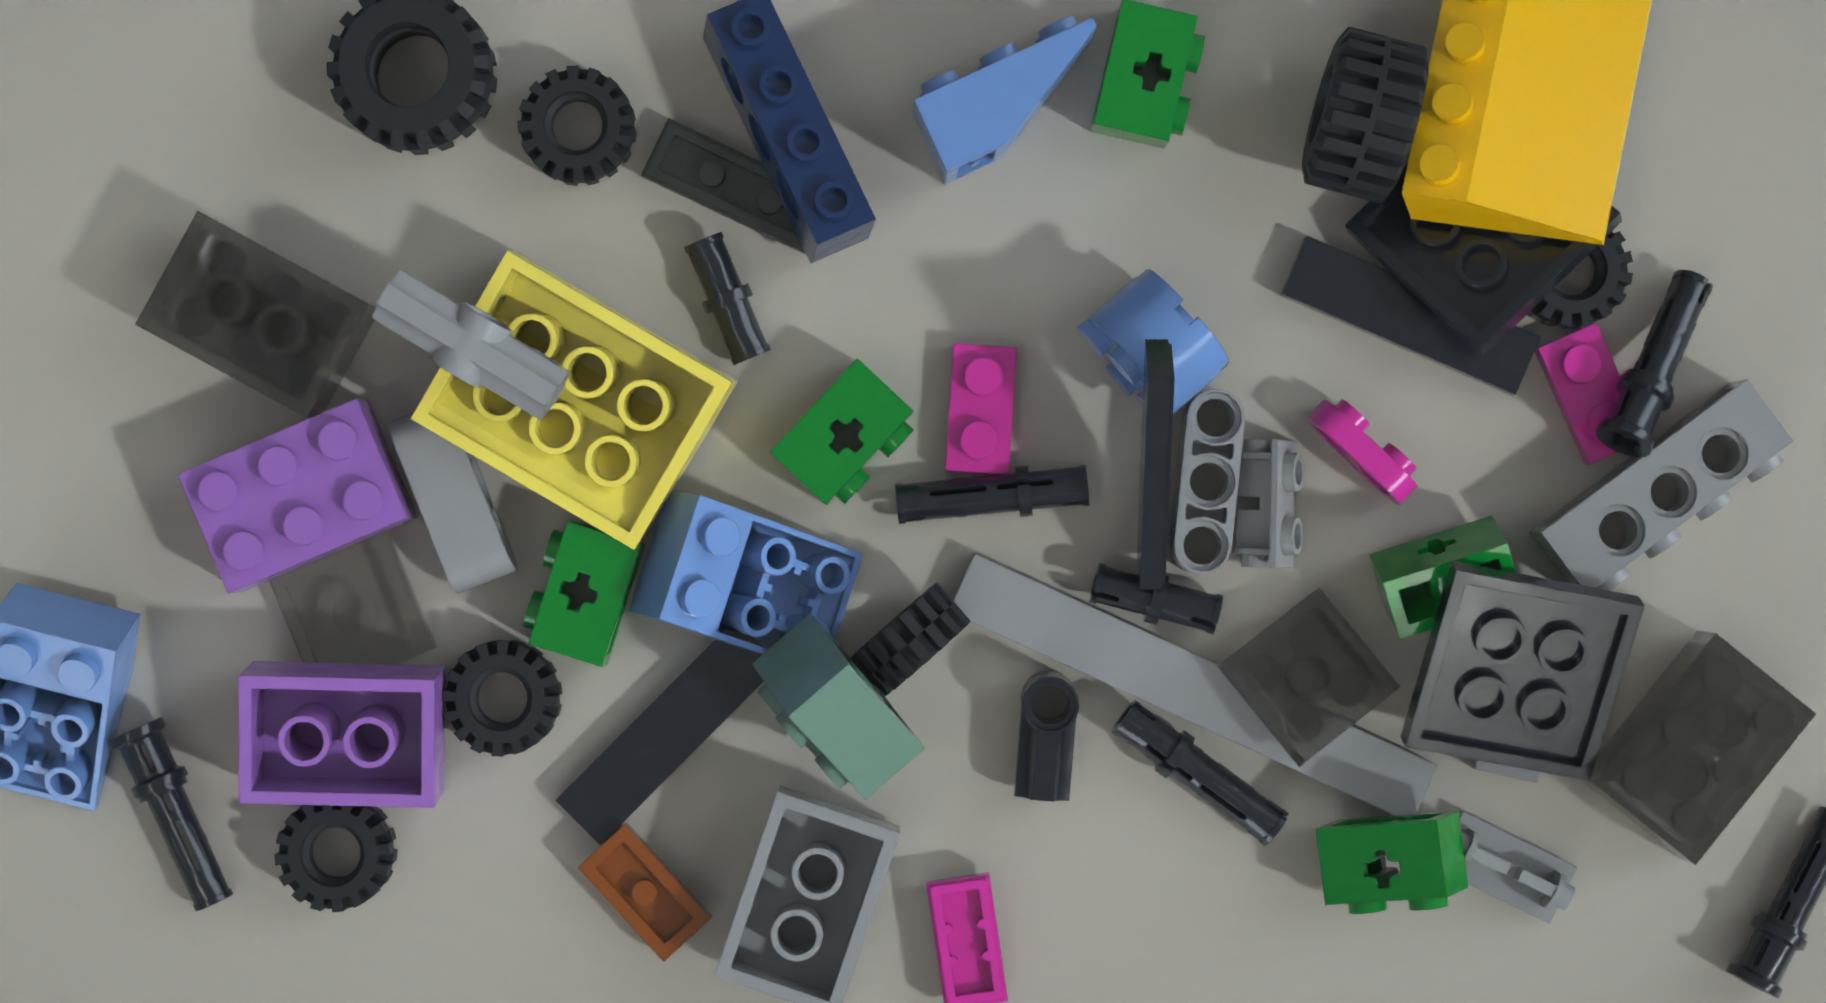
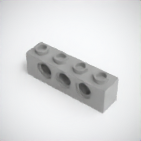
[1529,379,1793,591]

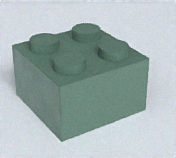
[752,614,925,800]

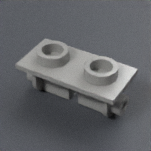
[1235,439,1304,568]
[1459,811,1577,924]

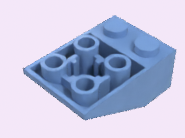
[913,15,1097,184]
[629,490,863,655]
[0,583,140,811]

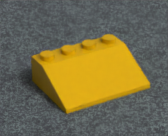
[1402,0,1652,245]

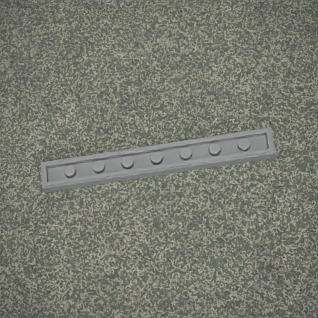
[953,553,1438,815]

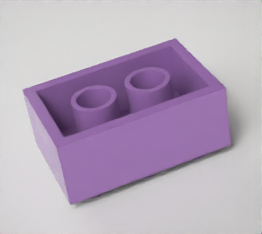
[177,398,418,594]
[238,661,445,808]

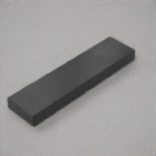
[1280,236,1541,396]
[1137,339,1175,590]
[555,629,764,845]

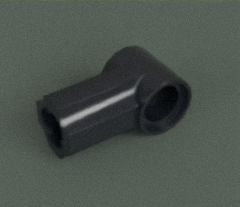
[1014,670,1079,802]

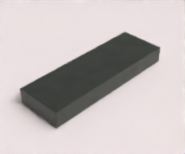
[641,118,806,255]

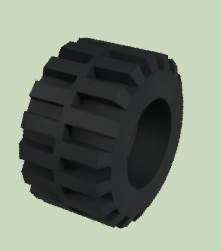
[326,0,498,155]
[1302,27,1429,203]

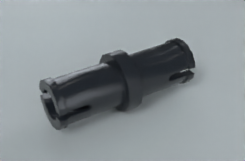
[684,232,771,365]
[1089,563,1223,635]

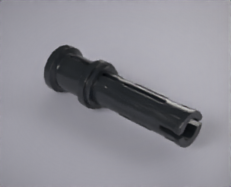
[1596,270,1713,457]
[108,717,233,911]
[1726,806,1826,999]

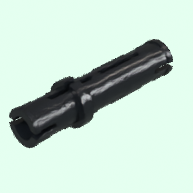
[895,465,1089,524]
[1111,700,1289,846]

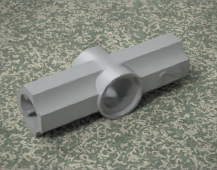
[371,270,571,420]

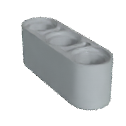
[1169,389,1245,574]
[388,413,517,594]

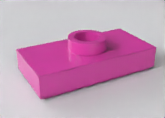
[926,872,1008,1003]

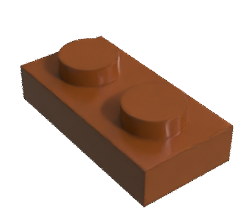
[577,822,712,962]

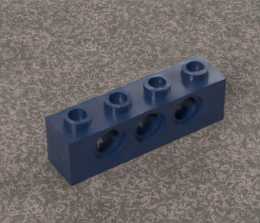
[703,0,876,263]

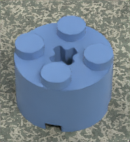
[1077,269,1229,414]

